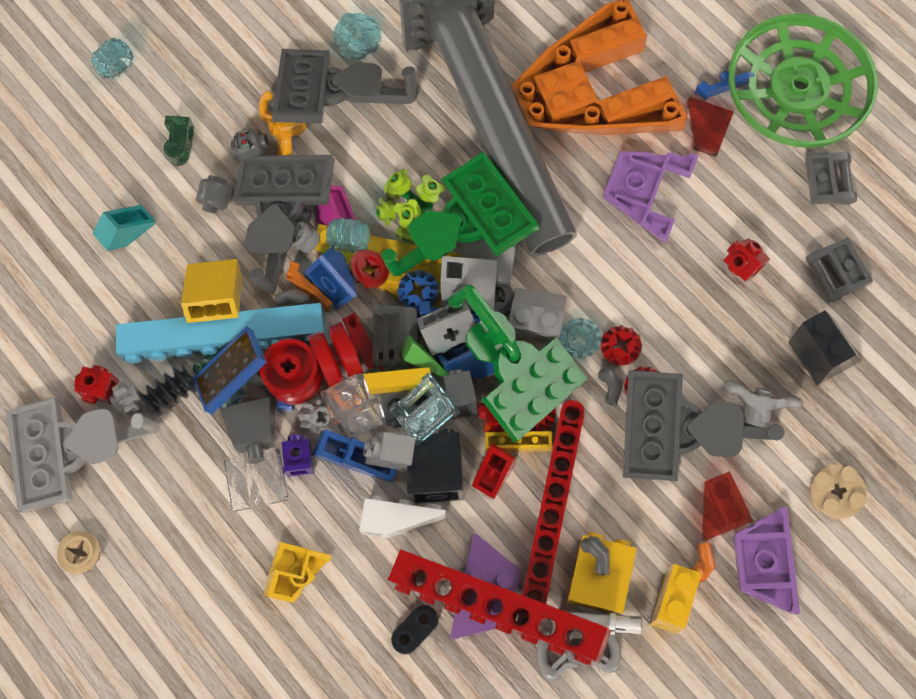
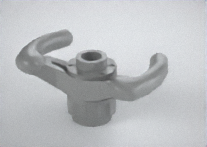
[723,380,803,427]
[537,631,621,680]

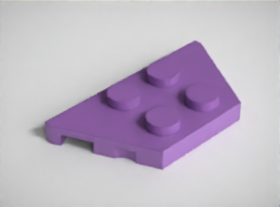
[733,507,800,615]
[450,534,521,640]

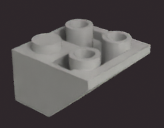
[440,256,498,312]

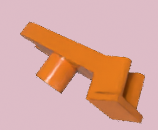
[286,261,333,312]

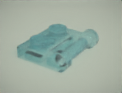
[389,373,456,445]

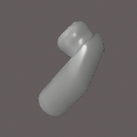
[275,289,312,307]

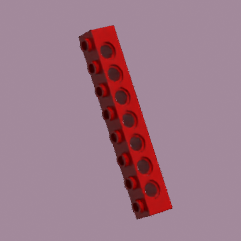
[388,549,611,666]

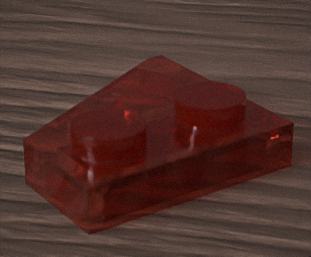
[687,96,734,157]
[702,471,753,542]

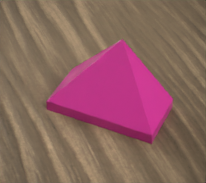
[316,185,359,231]

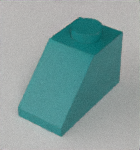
[93,205,156,251]

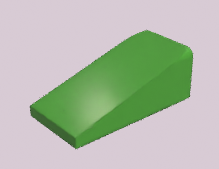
[400,334,450,377]

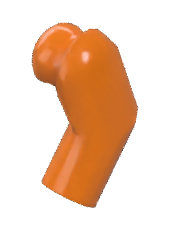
[691,542,715,582]

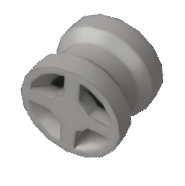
[292,222,320,253]

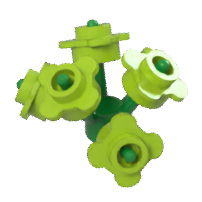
[376,169,444,243]

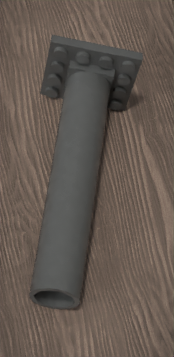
[399,0,577,256]

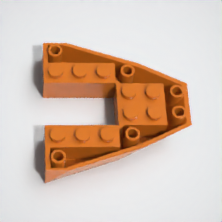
[511,0,687,135]

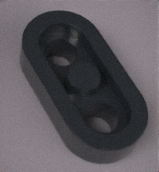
[391,605,439,655]

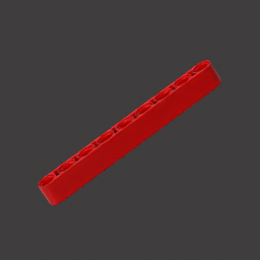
[517,400,585,637]

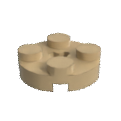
[809,464,867,520]

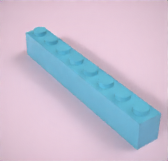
[116,303,326,363]

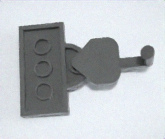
[272,49,416,123]
[233,155,335,294]
[623,371,785,481]

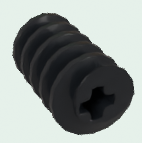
[137,363,197,416]

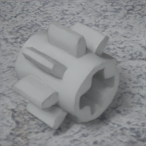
[109,382,141,415]
[297,399,331,433]

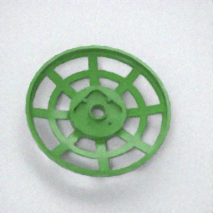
[728,14,878,148]

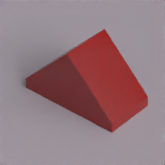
[472,444,516,499]

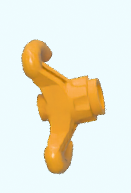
[259,91,306,156]

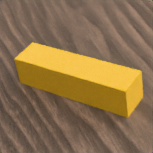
[364,367,432,395]
[485,431,552,452]

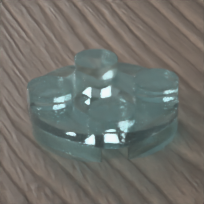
[333,13,381,60]

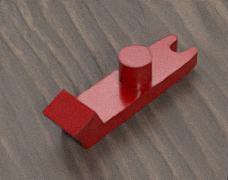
[342,312,384,373]

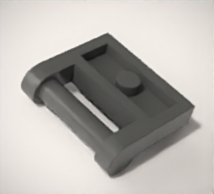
[805,152,858,204]
[805,238,873,302]

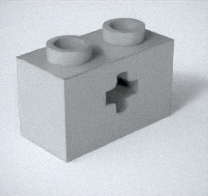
[417,300,475,355]
[363,432,416,469]

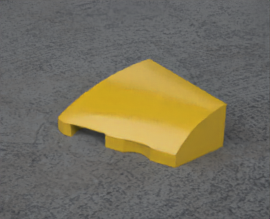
[263,541,331,603]

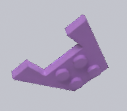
[603,151,698,243]

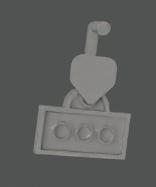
[6,398,160,513]

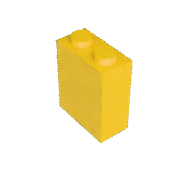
[181,259,242,323]
[567,532,637,615]
[649,564,702,634]

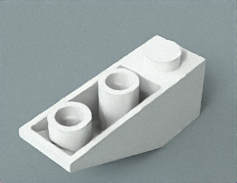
[359,495,446,539]

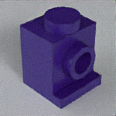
[282,435,314,477]

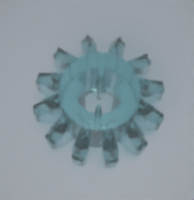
[91,38,134,79]
[326,218,370,253]

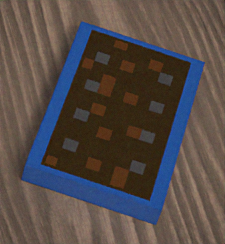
[193,326,267,415]

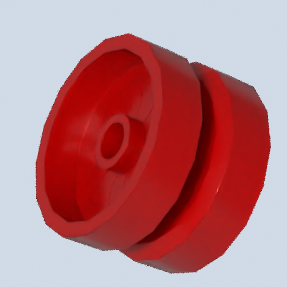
[308,322,364,389]
[260,339,323,405]

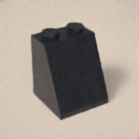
[788,310,862,386]
[407,429,464,504]

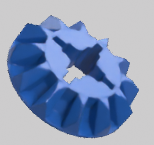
[397,270,439,311]

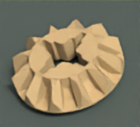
[57,531,101,574]

